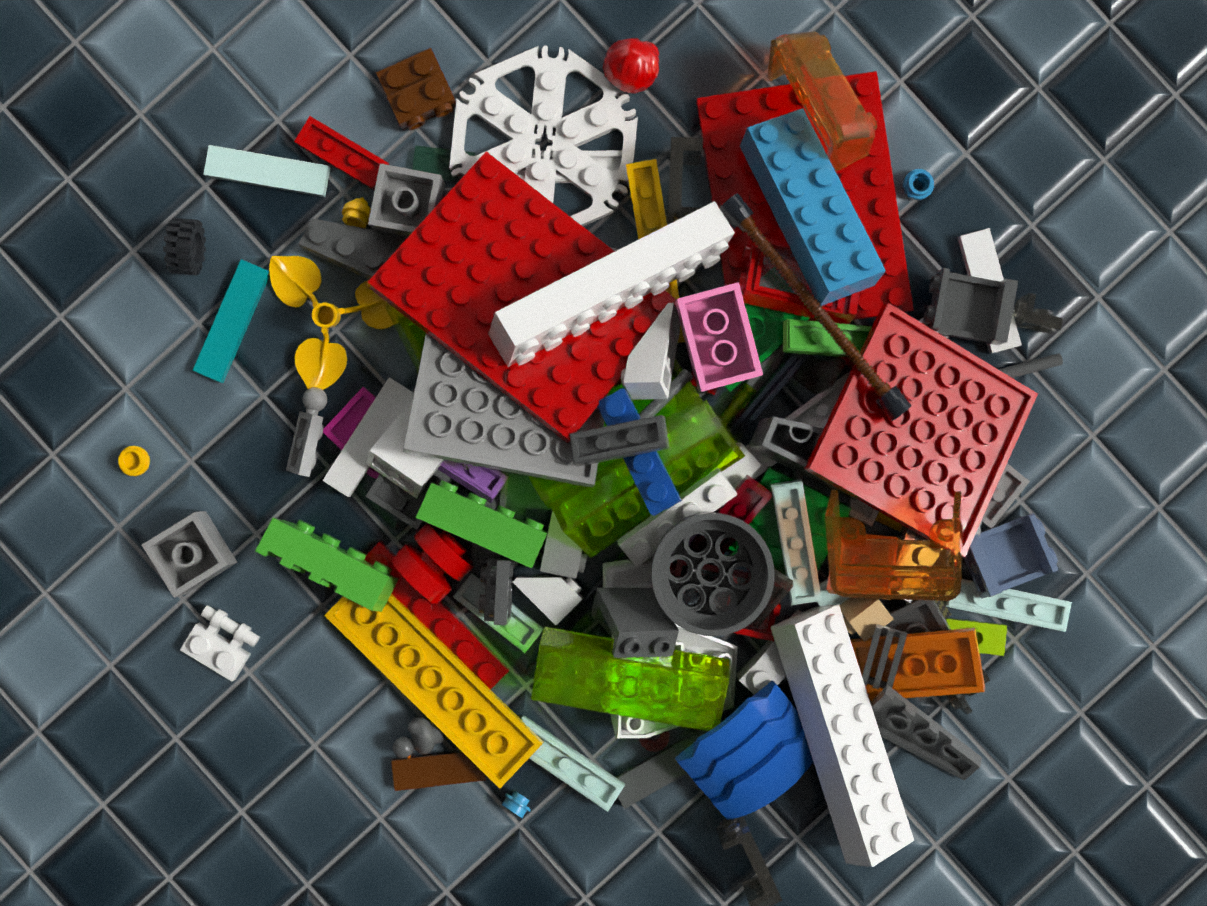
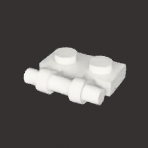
[180,605,260,681]

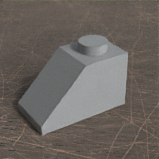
[540,510,587,579]

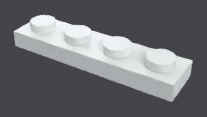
[617,467,738,567]

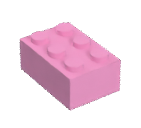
[675,282,763,393]

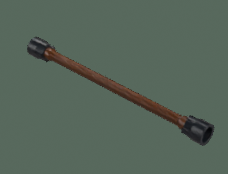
[720,193,912,421]

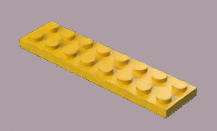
[324,593,544,789]

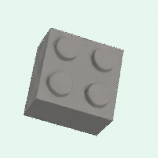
[368,164,445,237]
[142,511,238,598]

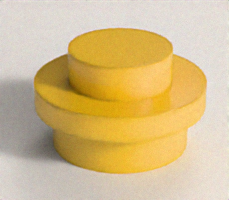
[118,446,150,476]

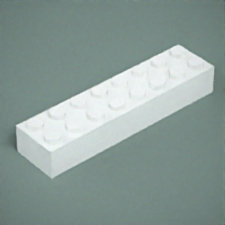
[488,201,735,367]
[771,604,914,867]

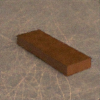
[391,750,487,791]

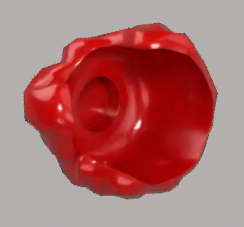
[603,38,659,94]

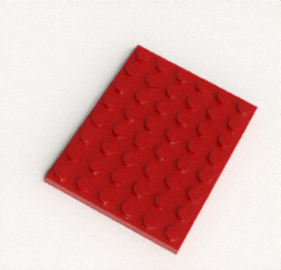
[696,71,914,321]
[367,151,676,443]

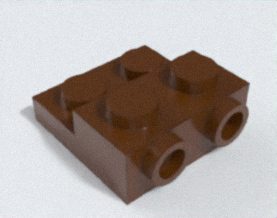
[376,48,456,130]

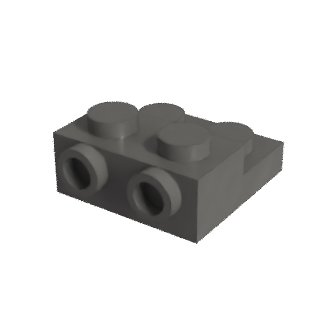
[365,469,452,530]
[479,557,514,625]

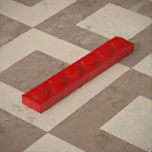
[364,541,510,690]

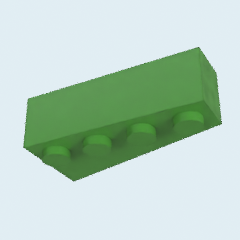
[416,480,548,568]
[255,518,399,612]

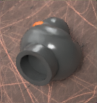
[392,716,443,759]

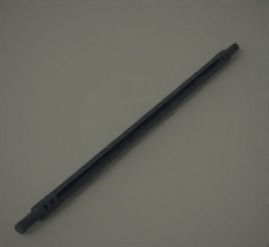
[524,320,820,680]

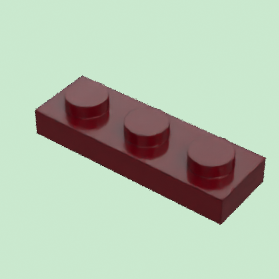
[691,475,772,554]

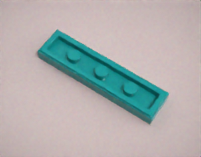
[192,259,270,383]

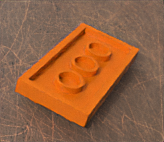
[851,628,985,701]

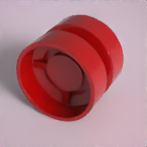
[391,523,475,604]

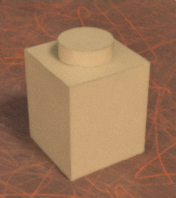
[839,596,894,642]

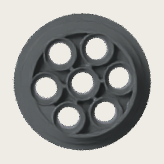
[650,512,774,636]

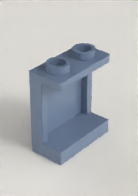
[964,513,1058,599]

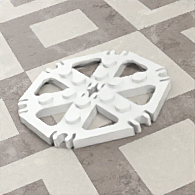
[449,46,638,226]

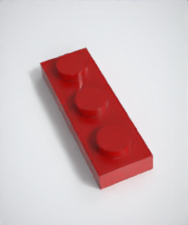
[294,116,389,191]

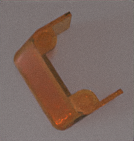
[767,31,877,172]
[825,490,963,601]

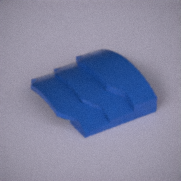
[675,680,814,820]

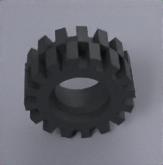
[163,218,206,276]

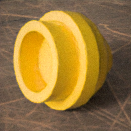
[342,197,371,228]

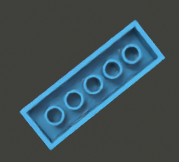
[740,108,886,306]

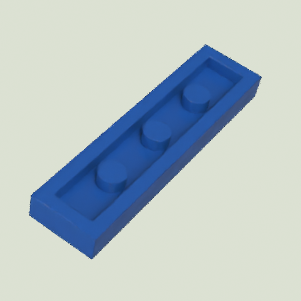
[598,388,682,516]

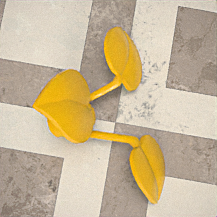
[269,256,402,390]

